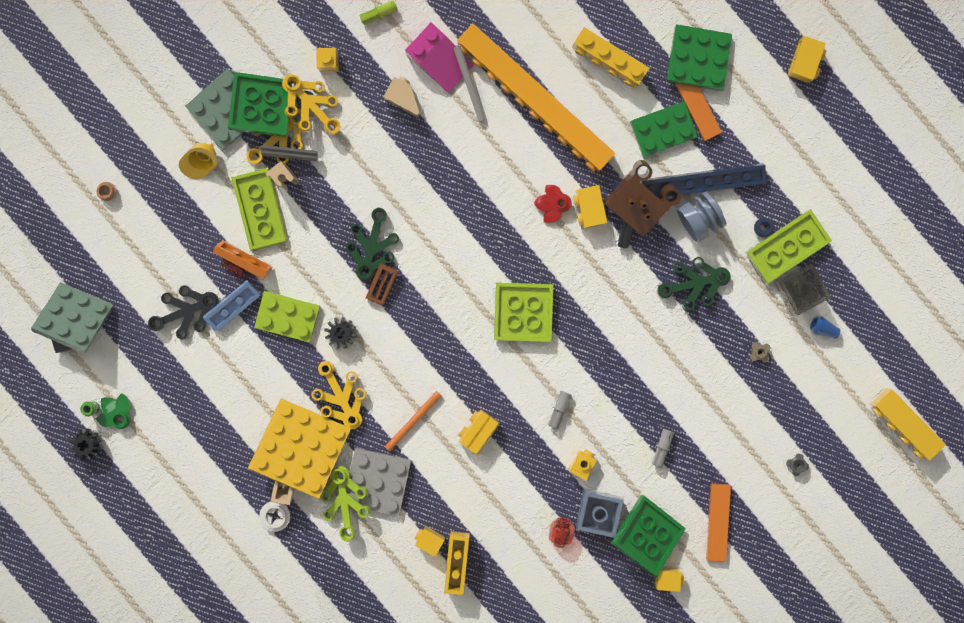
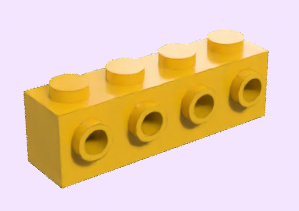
[572,27,649,88]
[870,388,946,461]

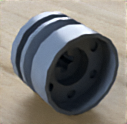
[676,191,726,243]

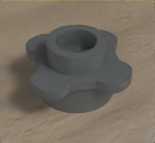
[786,453,809,476]

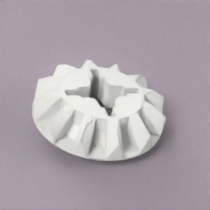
[259,502,290,532]

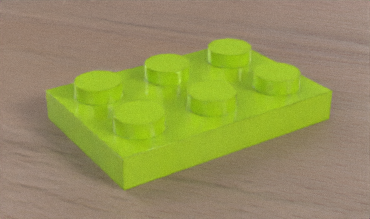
[254,291,320,342]

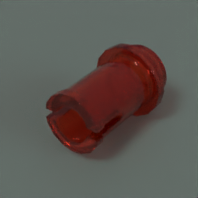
[221,259,246,277]

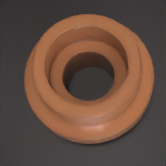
[96,182,116,201]

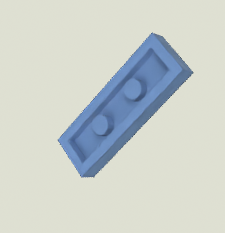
[203,280,261,332]

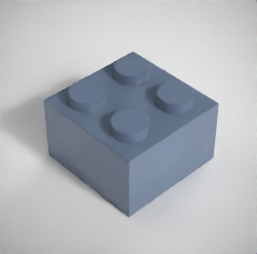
[576,489,623,538]

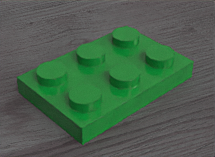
[630,101,697,157]

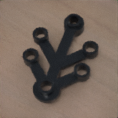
[148,285,219,339]

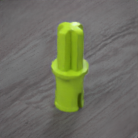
[359,0,398,25]

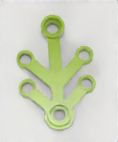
[320,466,371,542]

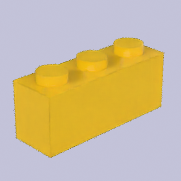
[444,531,470,595]

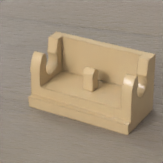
[266,162,300,189]

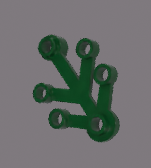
[346,207,399,281]
[657,257,731,310]

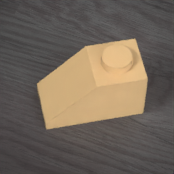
[384,76,420,118]

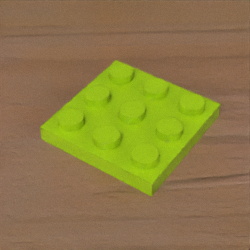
[494,283,553,342]

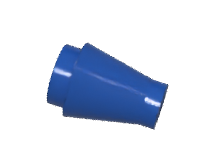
[810,316,841,339]

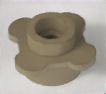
[750,342,771,362]

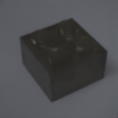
[774,264,831,316]

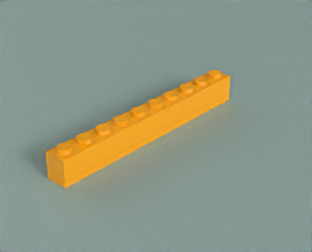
[457,23,615,172]

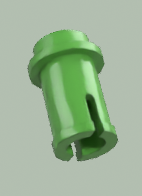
[80,401,100,417]

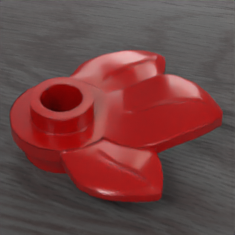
[534,185,572,223]

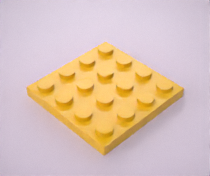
[248,398,351,499]

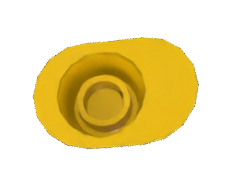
[179,143,218,179]

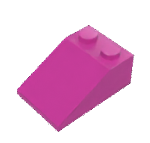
[405,22,474,93]

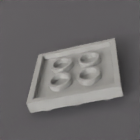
[347,448,411,516]

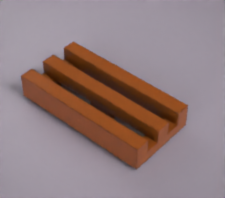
[365,263,398,306]

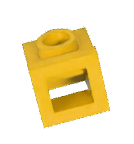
[568,449,597,481]

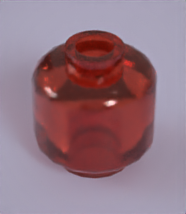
[548,517,575,548]

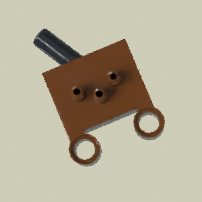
[604,160,681,249]

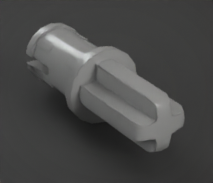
[548,391,572,429]
[652,429,675,467]

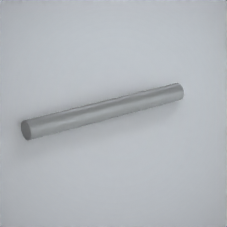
[453,45,486,121]

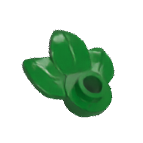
[96,393,131,429]

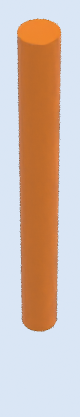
[385,391,442,451]

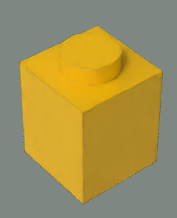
[316,48,339,72]
[414,526,445,557]
[655,567,684,592]

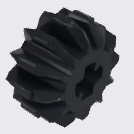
[324,317,357,349]
[69,428,103,461]

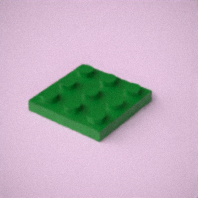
[666,24,732,91]
[228,72,292,137]
[611,495,686,577]

